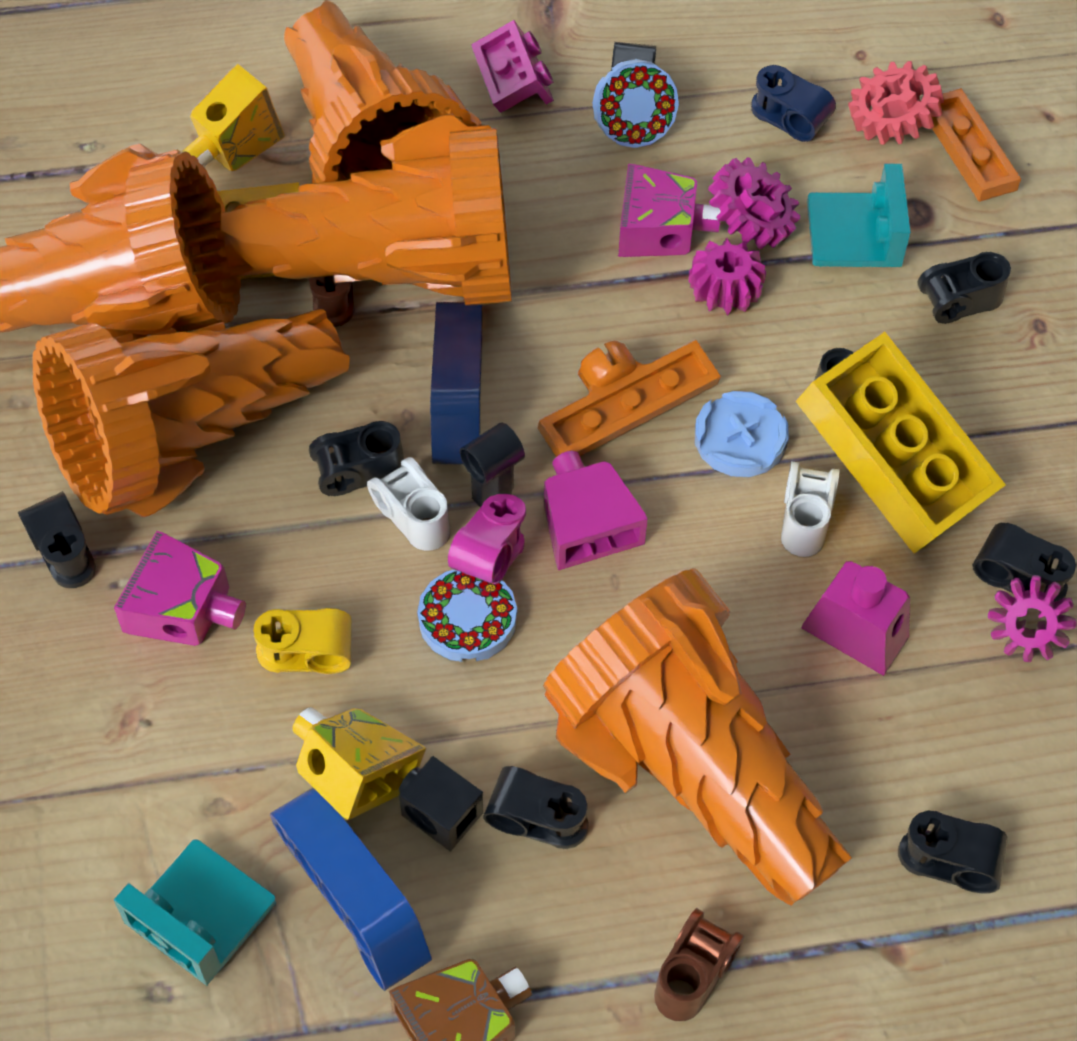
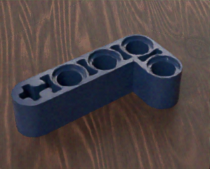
[430,302,483,465]

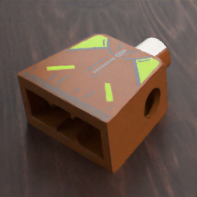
[389,959,532,1041]

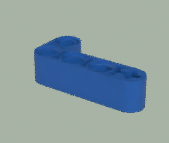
[270,788,432,991]

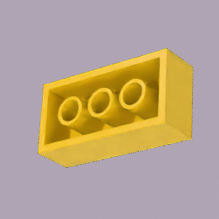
[795,331,1006,554]

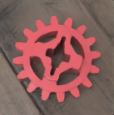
[848,61,944,145]

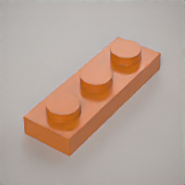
[932,88,1021,202]

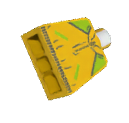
[182,64,285,171]
[292,707,426,820]

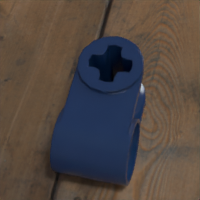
[751,65,836,142]

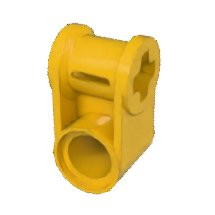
[253,608,352,674]

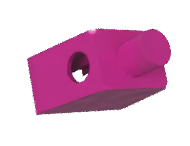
[544,451,648,571]
[801,561,910,676]

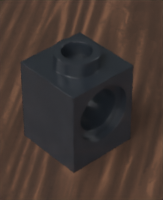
[399,756,483,852]

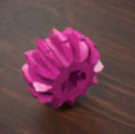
[688,238,766,316]
[988,575,1076,662]

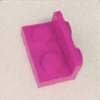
[471,20,554,113]

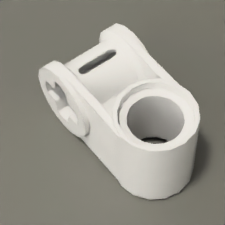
[367,457,450,551]
[781,461,840,557]

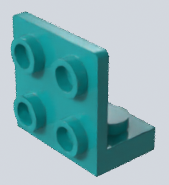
[807,164,911,267]
[114,839,276,986]

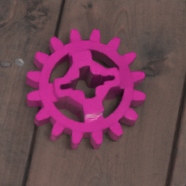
[708,157,800,249]

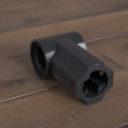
[459,422,525,507]

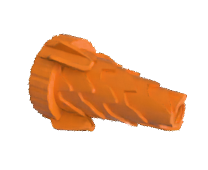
[284,0,482,183]
[221,114,512,306]
[0,144,241,335]
[33,309,350,517]
[543,568,852,906]

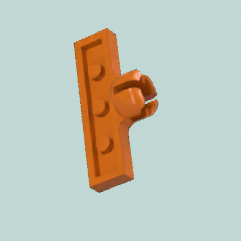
[537,340,721,457]

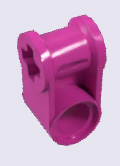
[448,494,526,585]

